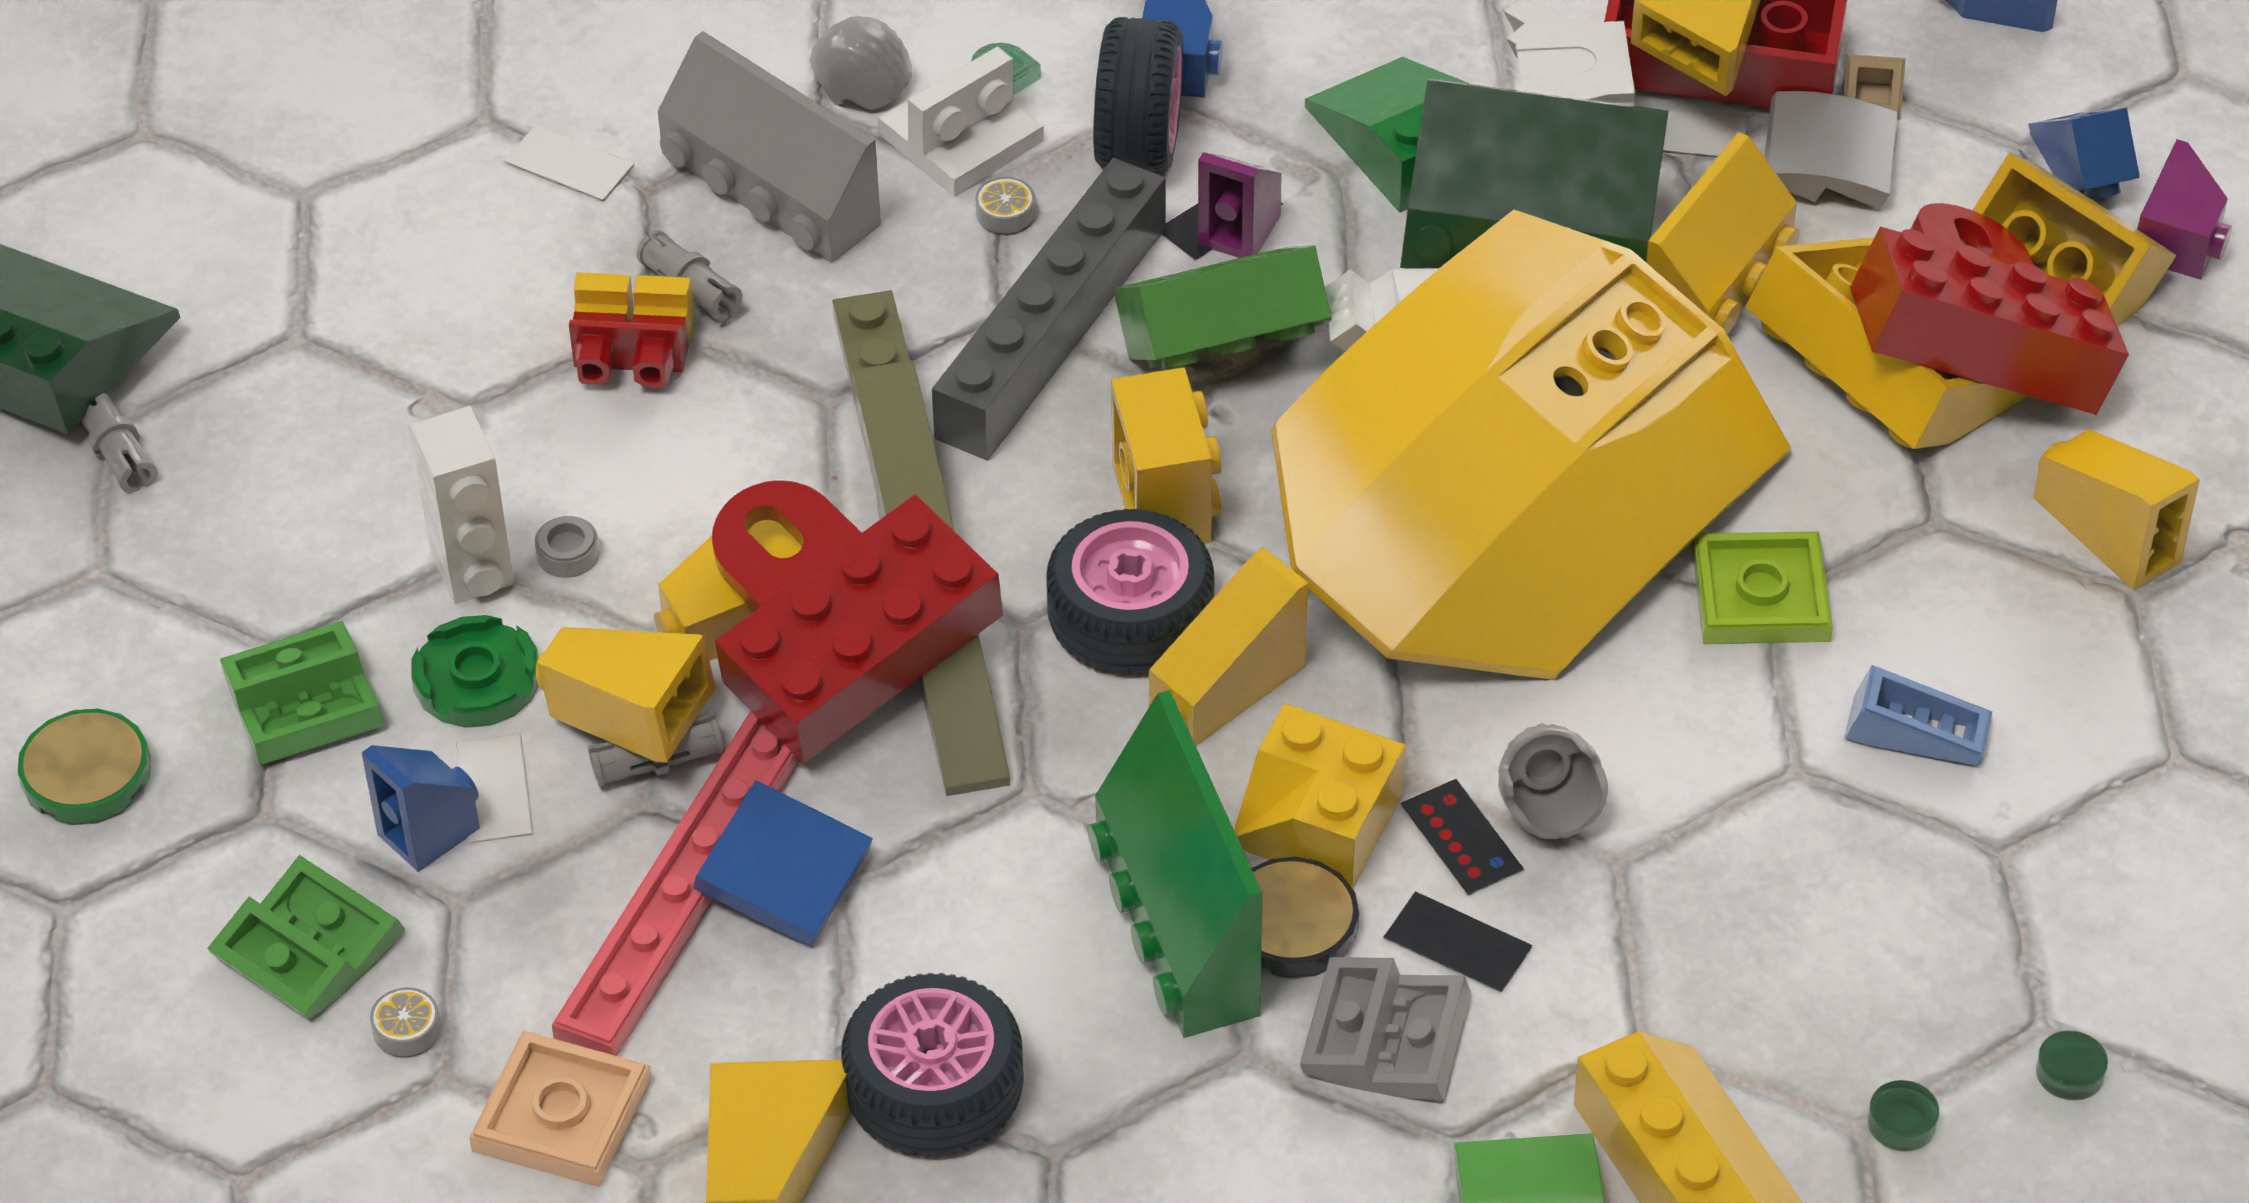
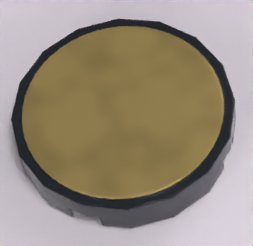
[1251,857,1359,978]

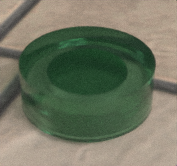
[2036,1030,2108,1100]
[1867,1080,1939,1151]

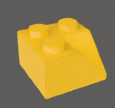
[1111,367,1221,544]
[1234,703,1406,889]

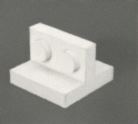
[878,46,1044,197]

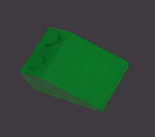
[1305,57,1469,213]

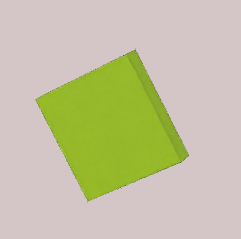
[1692,531,1833,644]

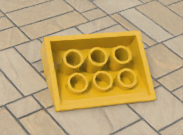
[1745,237,2028,449]

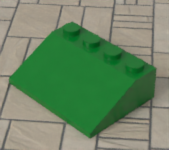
[1087,690,1262,1038]

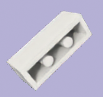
[409,406,514,604]

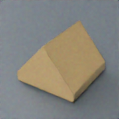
[1842,54,1906,117]

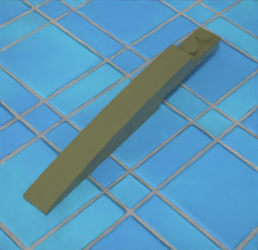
[832,290,1010,796]

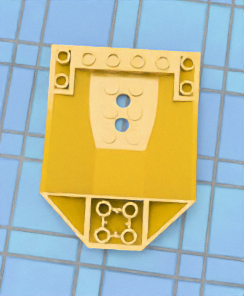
[1271,210,1791,680]

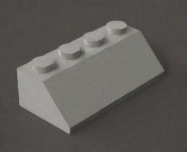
[657,31,881,263]

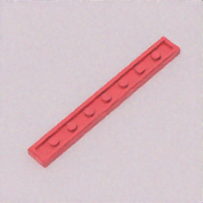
[552,711,800,1056]

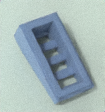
[1845,665,1993,766]

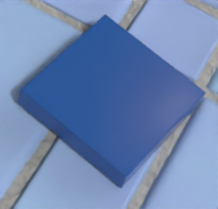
[693,780,873,948]

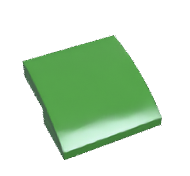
[220,621,385,765]
[207,855,405,1020]
[1453,1133,1605,1203]

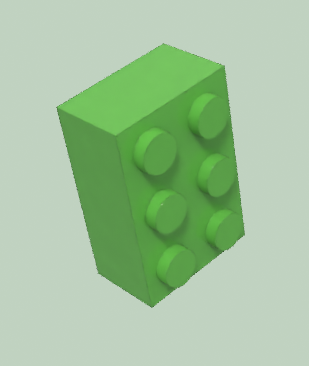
[1113,245,1332,369]

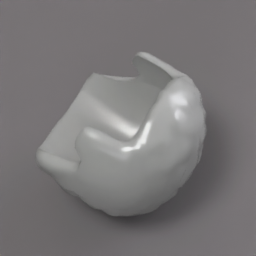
[810,16,912,110]
[1498,723,1608,839]

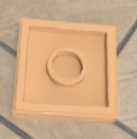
[469,1031,651,1187]

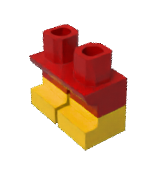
[569,272,695,388]

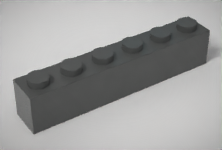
[932,158,1166,461]

